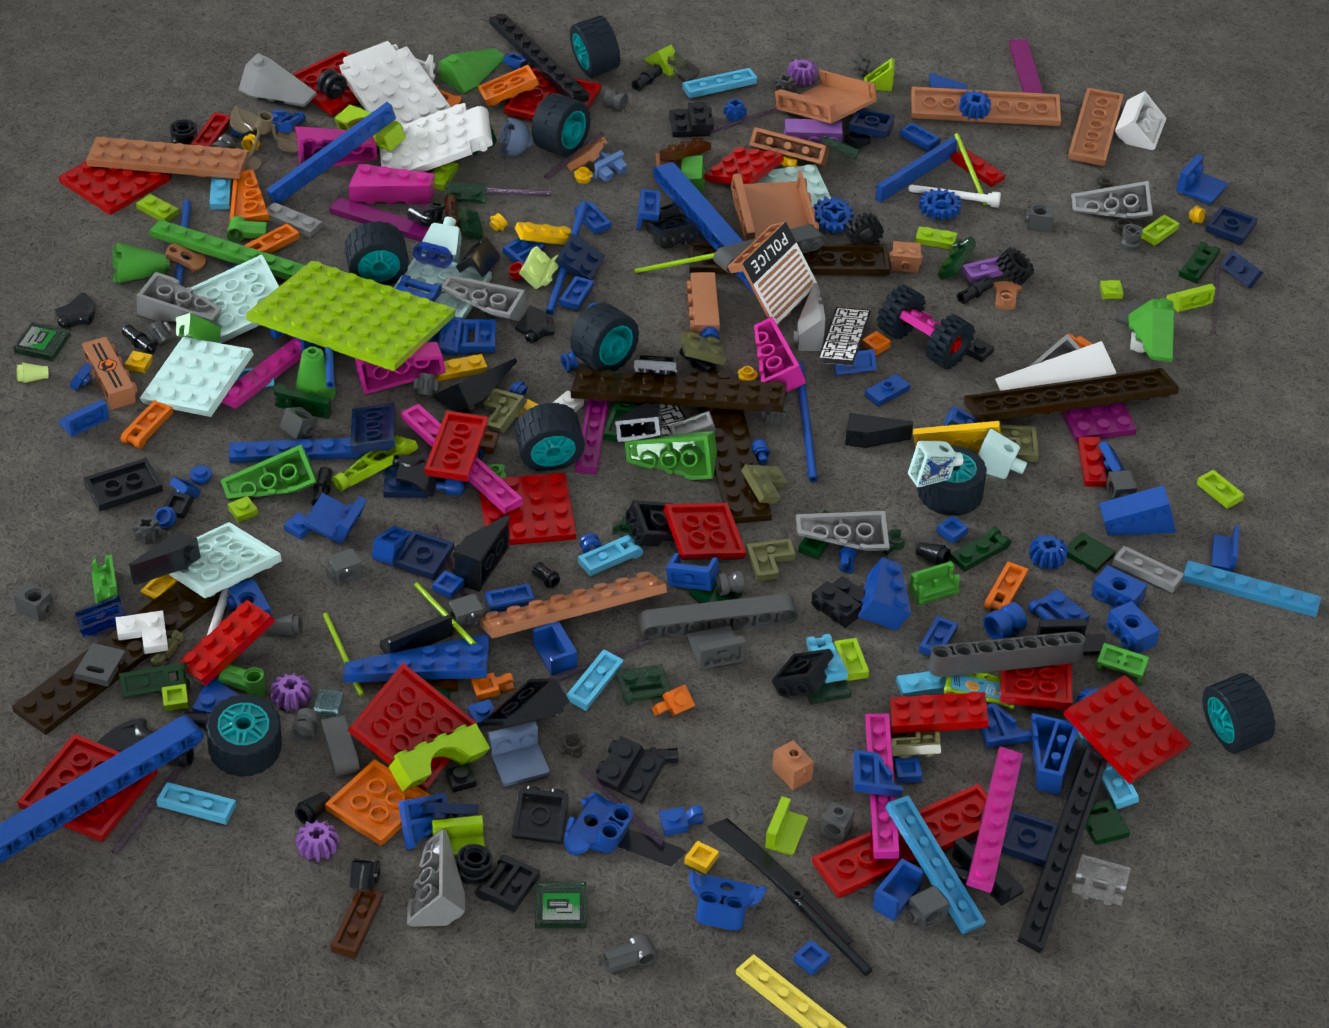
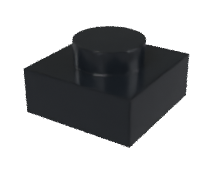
[844,132,871,149]
[659,203,680,219]
[967,338,994,362]
[164,491,194,518]
[445,763,476,793]

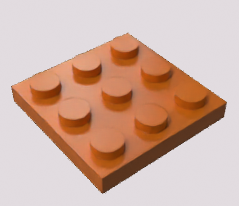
[325,759,430,847]

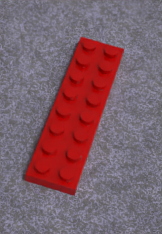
[812,784,988,899]

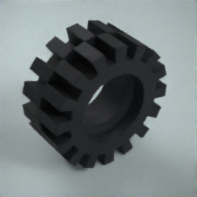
[845,213,884,244]
[996,247,1034,285]

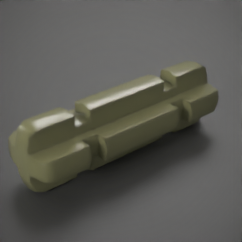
[151,630,184,667]

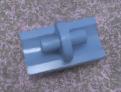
[593,150,628,182]

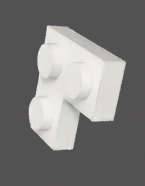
[115,610,168,654]

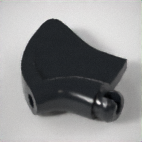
[55,293,95,329]
[515,306,554,343]
[392,452,437,496]
[97,718,154,752]

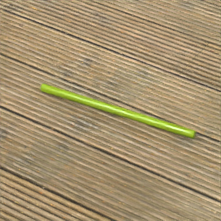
[954,133,987,205]
[635,253,715,274]
[414,582,477,645]
[323,612,365,697]

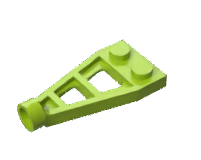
[332,435,419,492]

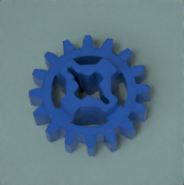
[919,188,962,221]
[814,195,855,235]

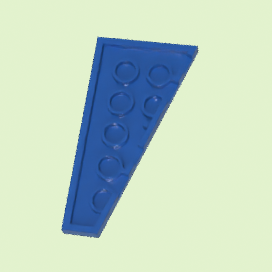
[343,634,490,683]

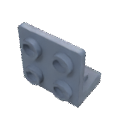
[488,721,550,787]

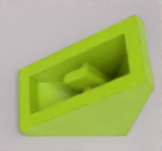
[645,44,683,76]
[864,58,895,92]

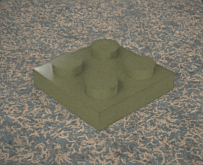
[680,332,727,365]

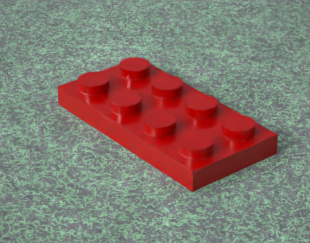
[424,411,489,482]
[178,600,275,686]
[890,692,989,734]

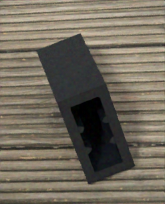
[615,403,662,442]

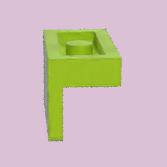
[1166,284,1216,312]
[765,796,808,856]
[432,815,485,857]

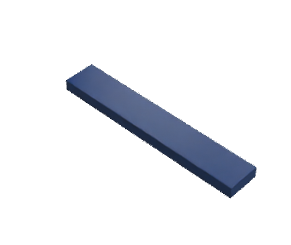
[876,137,957,203]

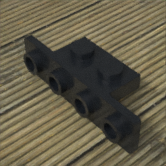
[1014,619,1107,655]

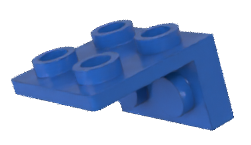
[1176,154,1228,205]
[303,493,367,545]

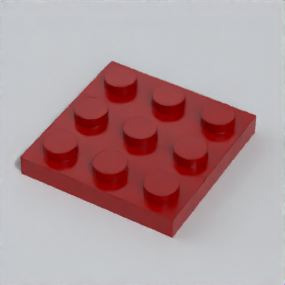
[704,147,784,184]
[664,503,746,560]
[1000,663,1072,710]

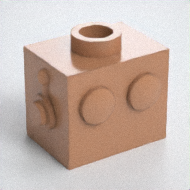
[889,241,923,273]
[772,740,814,790]

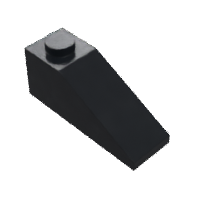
[845,413,913,448]
[129,532,201,585]

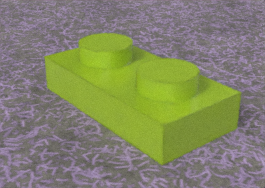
[431,162,458,191]
[136,194,179,222]
[1141,215,1180,246]
[915,226,958,250]
[1197,470,1244,509]
[834,638,869,681]

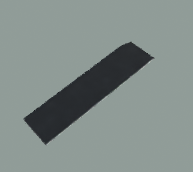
[586,818,687,868]

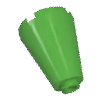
[113,242,169,283]
[294,347,337,401]

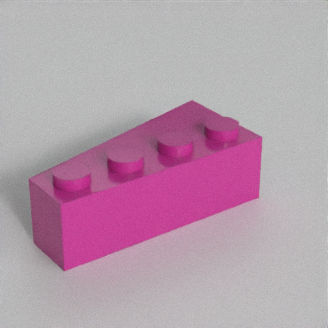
[295,126,377,167]
[349,164,435,205]
[754,317,806,392]
[354,342,446,395]

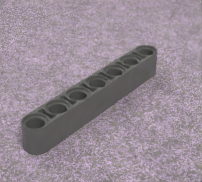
[713,224,826,273]
[638,593,798,640]
[929,632,1086,677]

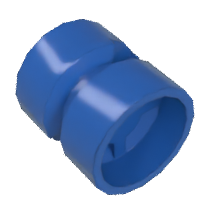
[983,602,1027,640]

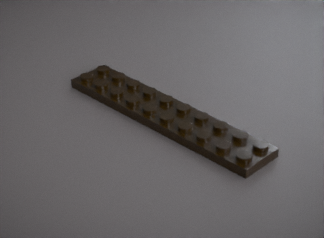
[688,242,890,275]
[964,368,1179,423]
[571,369,787,412]
[691,369,772,524]
[12,581,220,735]

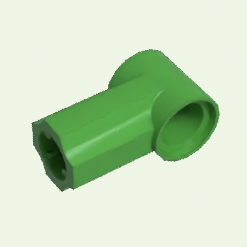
[227,216,268,242]
[219,664,267,698]

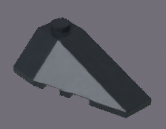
[433,358,517,413]

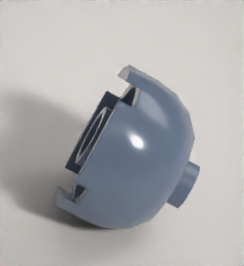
[499,117,532,157]

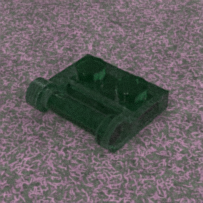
[616,664,671,705]

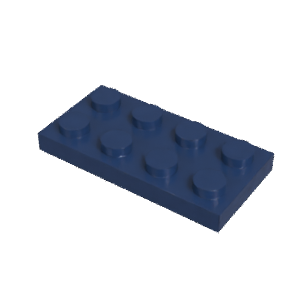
[350,403,396,454]

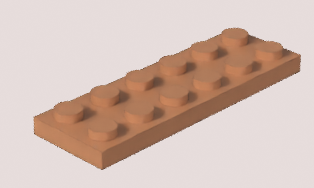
[1067,87,1124,166]

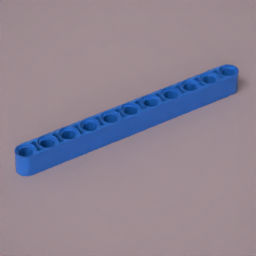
[653,162,755,295]
[0,715,204,863]

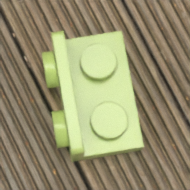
[519,246,559,289]

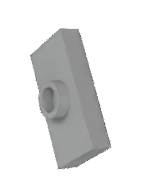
[669,411,716,435]

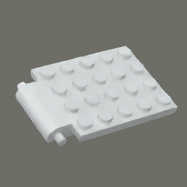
[339,41,451,125]
[380,103,493,172]

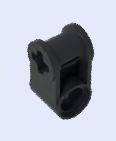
[407,202,446,227]
[350,858,381,889]

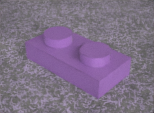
[962,257,1003,283]

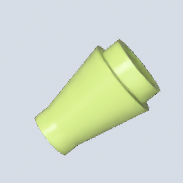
[17,362,49,384]

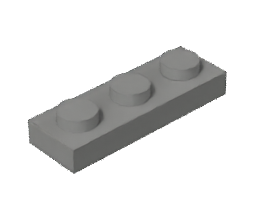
[266,202,322,238]
[1112,546,1184,593]

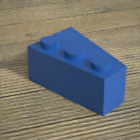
[1099,485,1176,536]
[858,557,912,630]
[1030,713,1078,795]

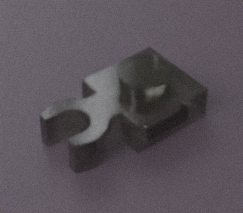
[667,52,700,82]

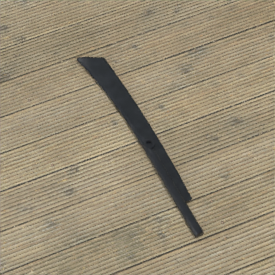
[708,818,872,976]

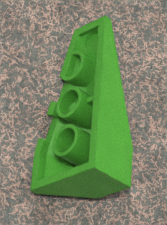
[439,48,505,95]
[1128,298,1174,362]
[624,431,717,480]
[220,445,317,500]

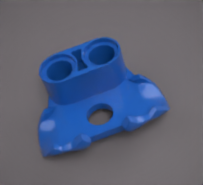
[564,792,633,855]
[689,871,767,930]

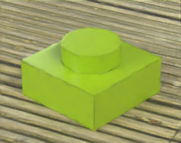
[1099,280,1123,299]
[227,496,258,523]
[162,684,189,712]

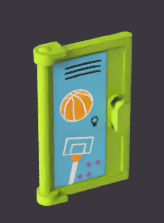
[944,672,1015,710]

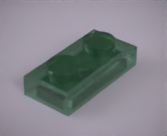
[446,182,487,204]
[457,206,484,241]

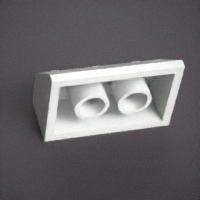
[1115,91,1167,150]

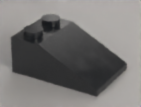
[453,516,510,592]
[481,678,570,726]

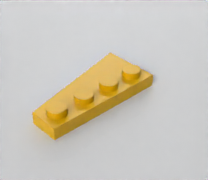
[913,421,1002,454]

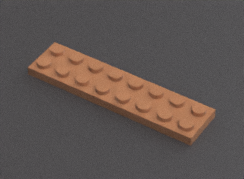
[911,87,1061,126]
[86,137,249,179]
[479,572,667,638]

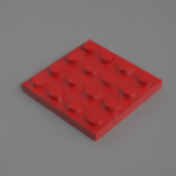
[292,50,360,116]
[504,68,602,121]
[58,161,170,215]
[479,472,576,545]
[347,663,478,791]
[1063,675,1191,785]
[17,734,158,843]

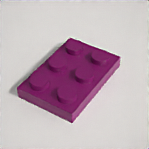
[1062,402,1137,443]

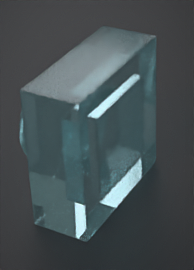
[314,689,343,716]

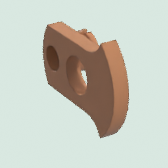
[165,243,206,273]
[993,281,1022,310]

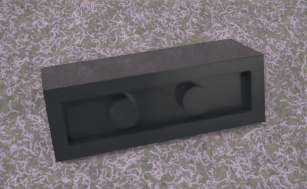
[455,237,500,277]
[380,615,453,654]
[952,837,1024,906]

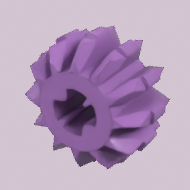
[787,59,818,87]
[271,672,312,713]
[296,819,339,863]

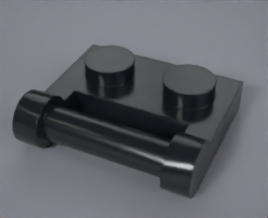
[475,855,540,912]

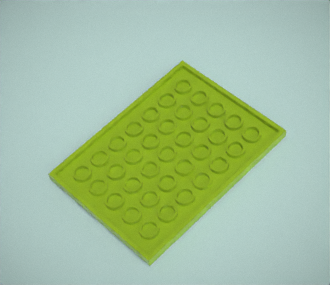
[246,261,456,371]

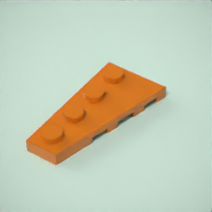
[230,169,270,222]

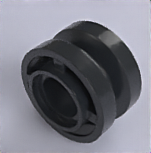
[317,69,347,99]
[170,119,198,145]
[456,844,493,884]

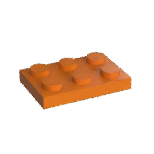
[477,65,539,107]

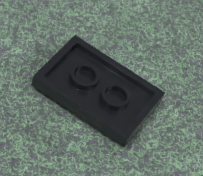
[84,458,163,511]

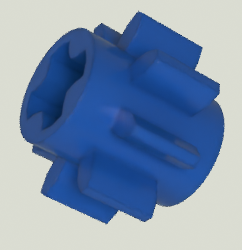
[723,99,747,122]

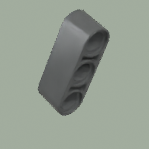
[320,715,360,777]

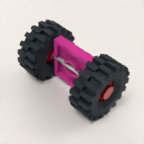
[877,284,975,370]

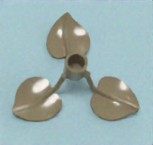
[230,105,297,172]

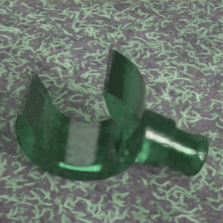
[612,516,632,538]
[883,529,905,555]

